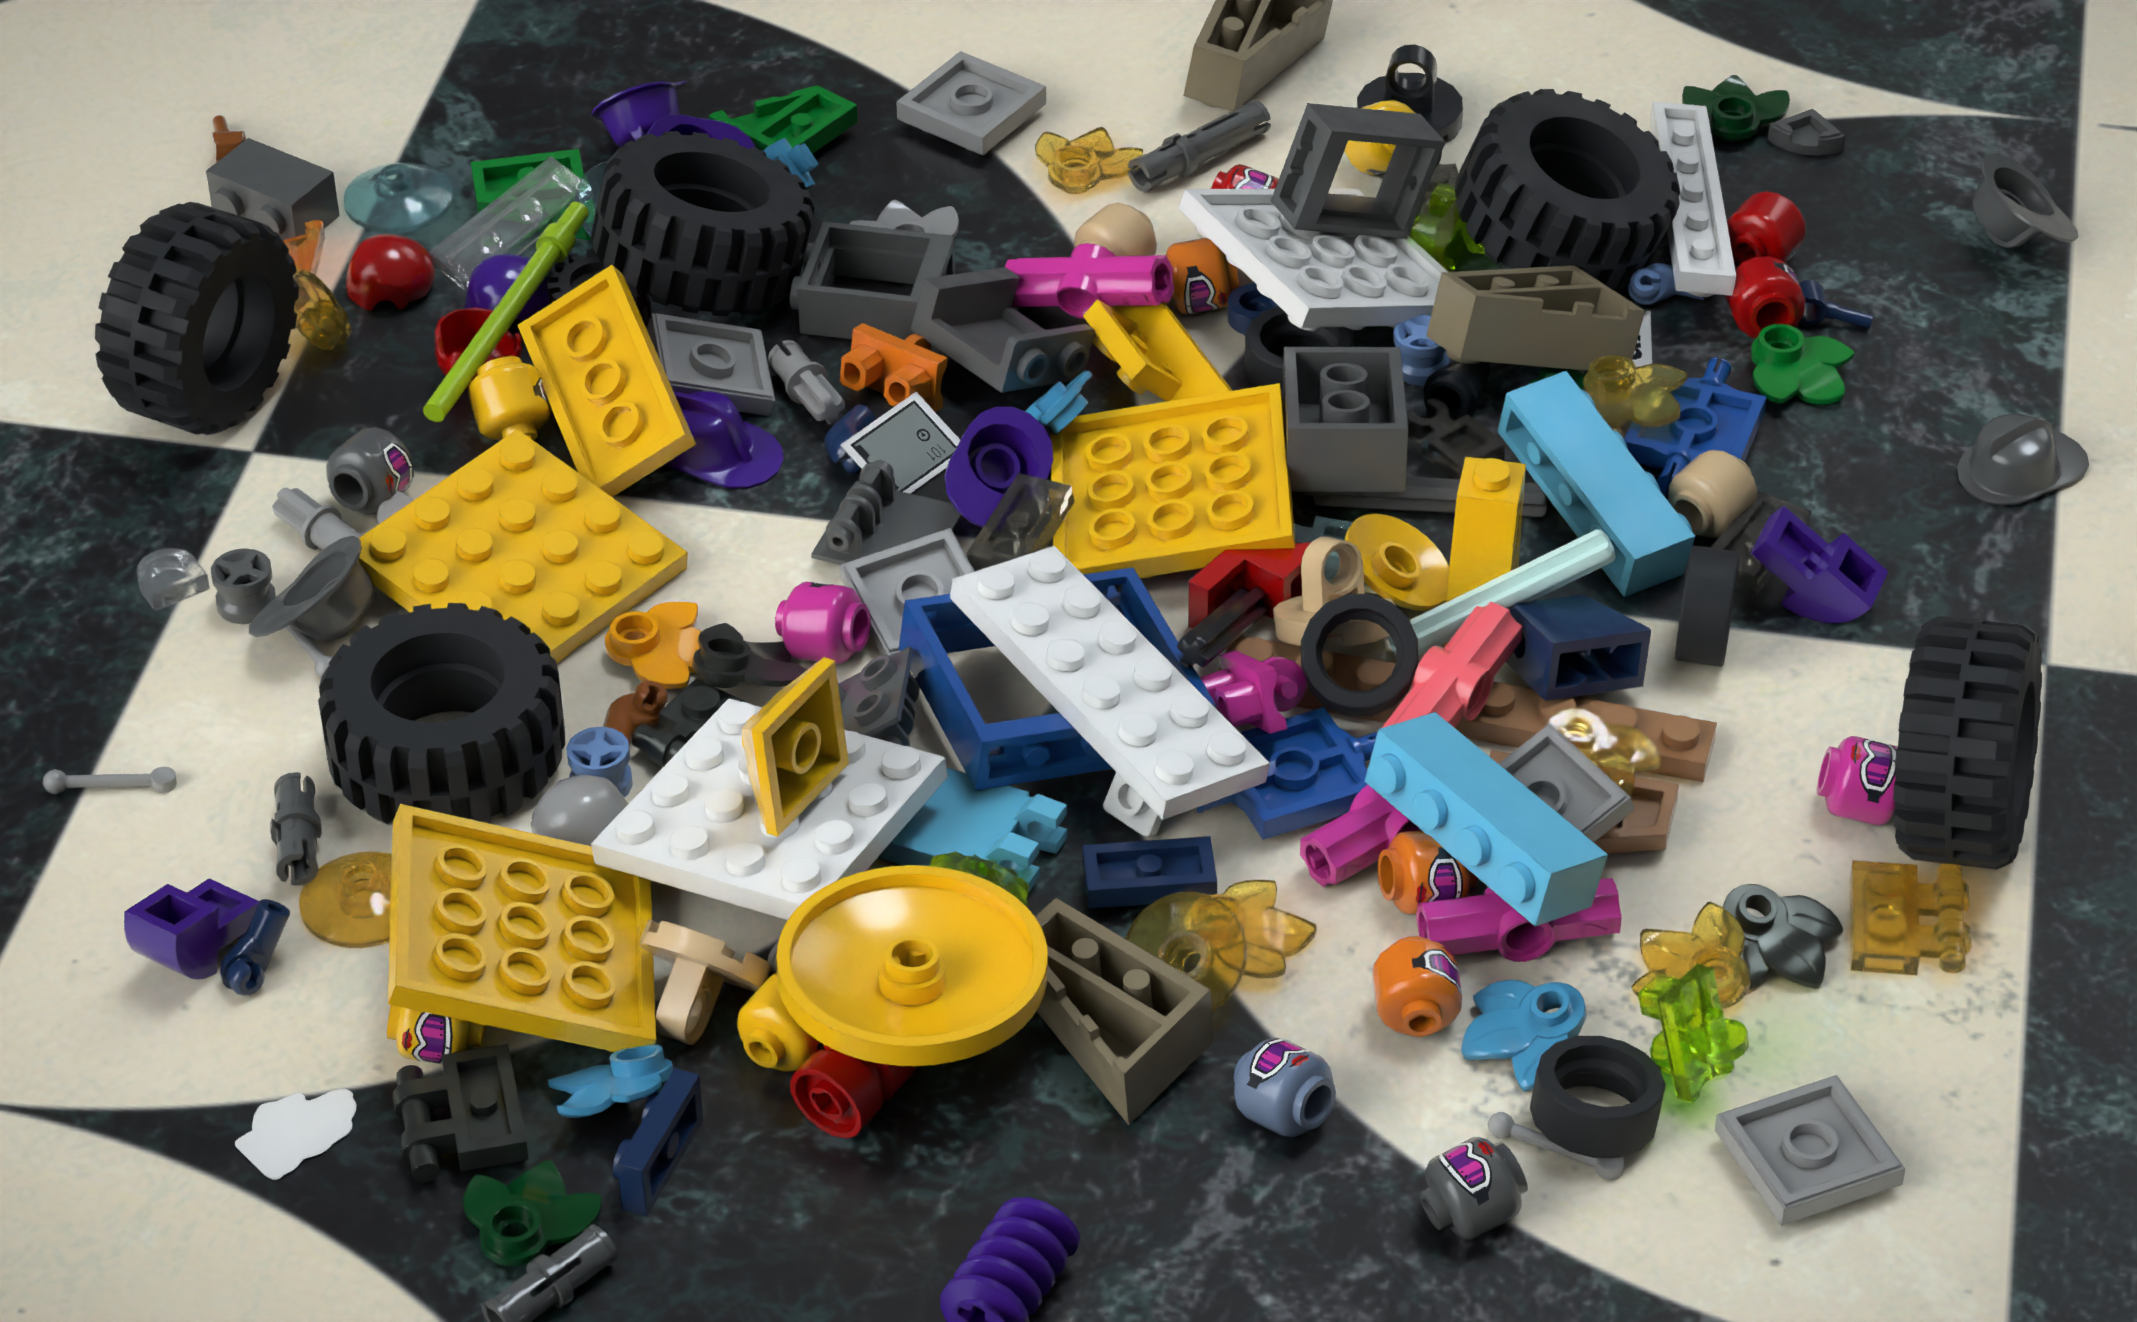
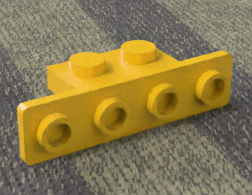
[1083,299,1233,401]

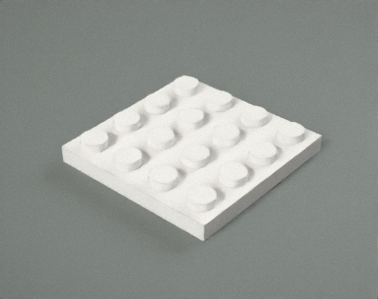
[1178,189,1448,331]
[591,699,948,920]

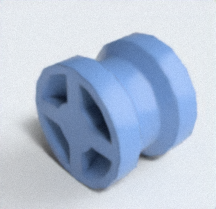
[1393,314,1449,386]
[566,726,633,798]

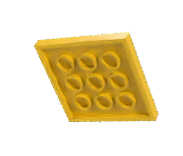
[1050,383,1295,578]
[358,429,688,664]
[388,804,656,1052]

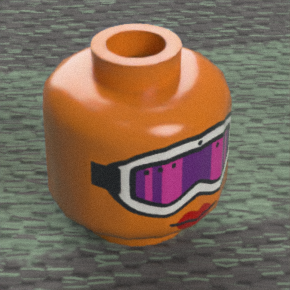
[1166,237,1240,315]
[1378,830,1478,915]
[1372,936,1462,1037]

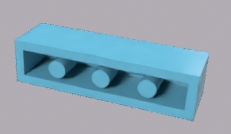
[1497,371,1695,598]
[1364,712,1608,926]

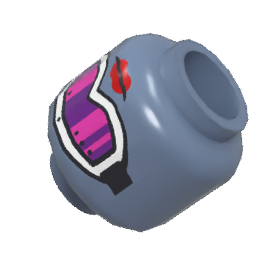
[1234,1037,1336,1137]

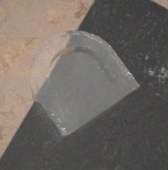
[137,548,210,611]

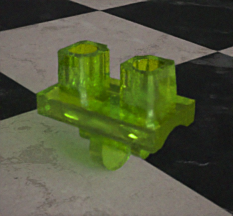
[1410,182,1485,272]
[1638,964,1750,1103]

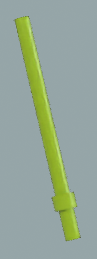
[423,202,589,422]

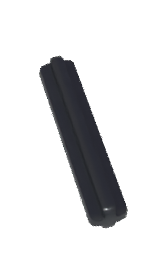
[1177,586,1269,669]

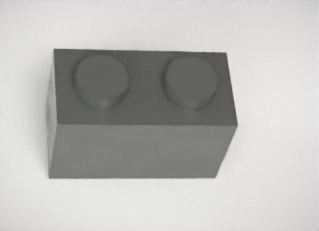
[206,138,340,250]

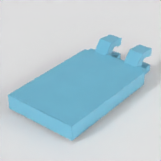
[878,768,1067,892]

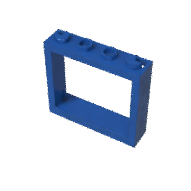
[899,568,1217,790]

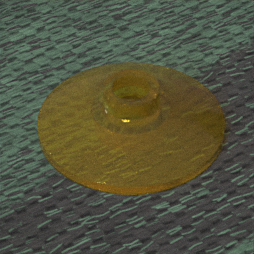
[299,851,392,948]
[1125,892,1247,1012]

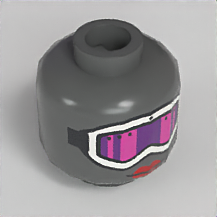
[326,427,414,514]
[1419,1137,1528,1240]

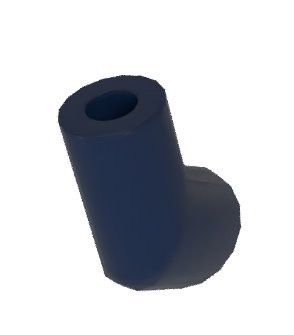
[824,404,876,474]
[220,899,290,996]

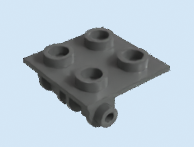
[811,460,963,565]
[838,646,920,747]

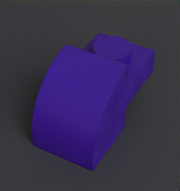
[1751,506,1889,623]
[124,878,260,980]

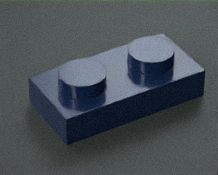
[1082,836,1218,909]
[613,1068,704,1217]

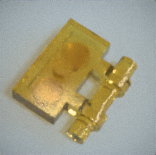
[1850,860,1972,976]

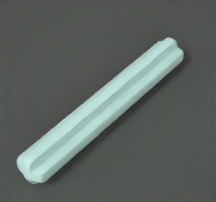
[1388,529,1616,656]

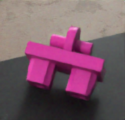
[1199,650,1306,734]

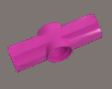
[1005,243,1174,319]
[1300,785,1421,888]
[1416,878,1622,962]

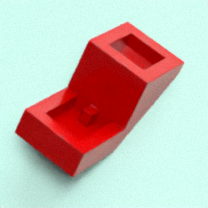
[1188,542,1311,629]

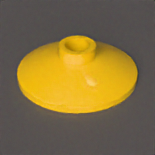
[1345,514,1449,611]

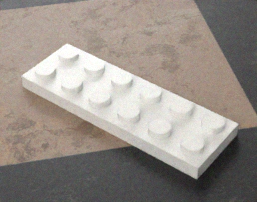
[950,546,1270,820]

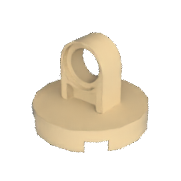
[1273,537,1395,647]
[639,919,772,1045]

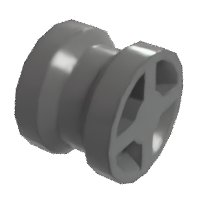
[211,548,276,624]

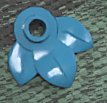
[1025,371,1092,435]
[1461,980,1587,1092]
[548,1044,673,1118]

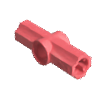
[1382,602,1522,728]

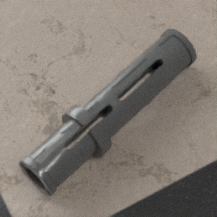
[1128,100,1271,192]

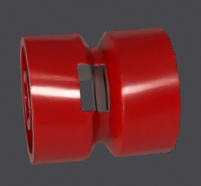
[790,1045,916,1139]

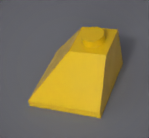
[741,657,849,837]

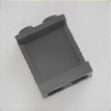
[910,267,1095,393]

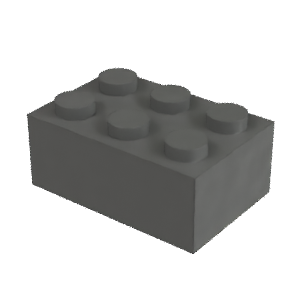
[1283,347,1408,497]

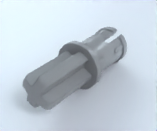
[768,340,845,424]
[272,488,363,550]

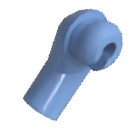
[1628,262,1705,305]

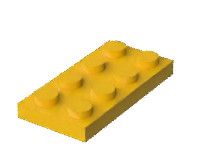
[518,265,696,497]

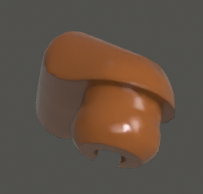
[603,681,668,747]

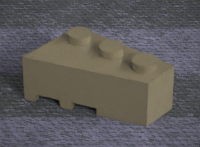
[1183,0,1333,111]
[1426,265,1645,374]
[1035,898,1214,1125]

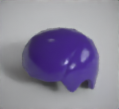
[464,254,549,322]

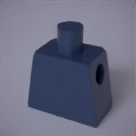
[1506,595,1651,701]

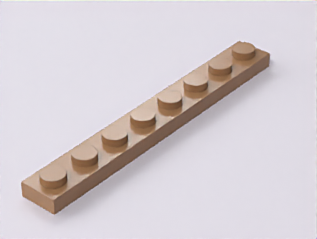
[1218,635,1717,782]

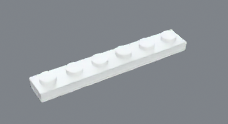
[1650,102,1736,297]

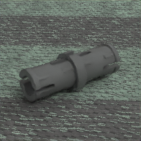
[270,772,322,886]
[481,1224,618,1322]

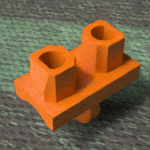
[840,323,948,412]

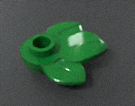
[1751,324,1855,405]

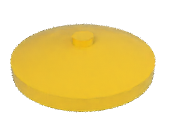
[776,865,1048,1066]

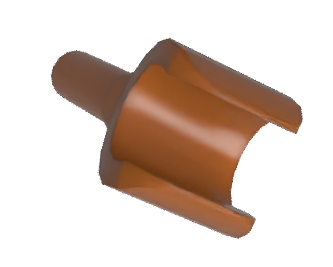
[213,115,246,163]

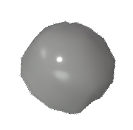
[531,774,628,846]

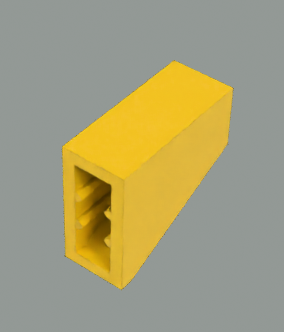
[1441,456,1526,646]

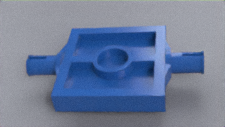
[1624,357,1766,495]
[1197,707,1378,840]

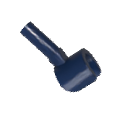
[1799,280,1873,329]

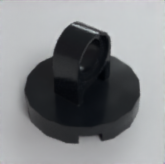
[1357,44,1463,142]

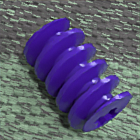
[940,1197,1081,1322]

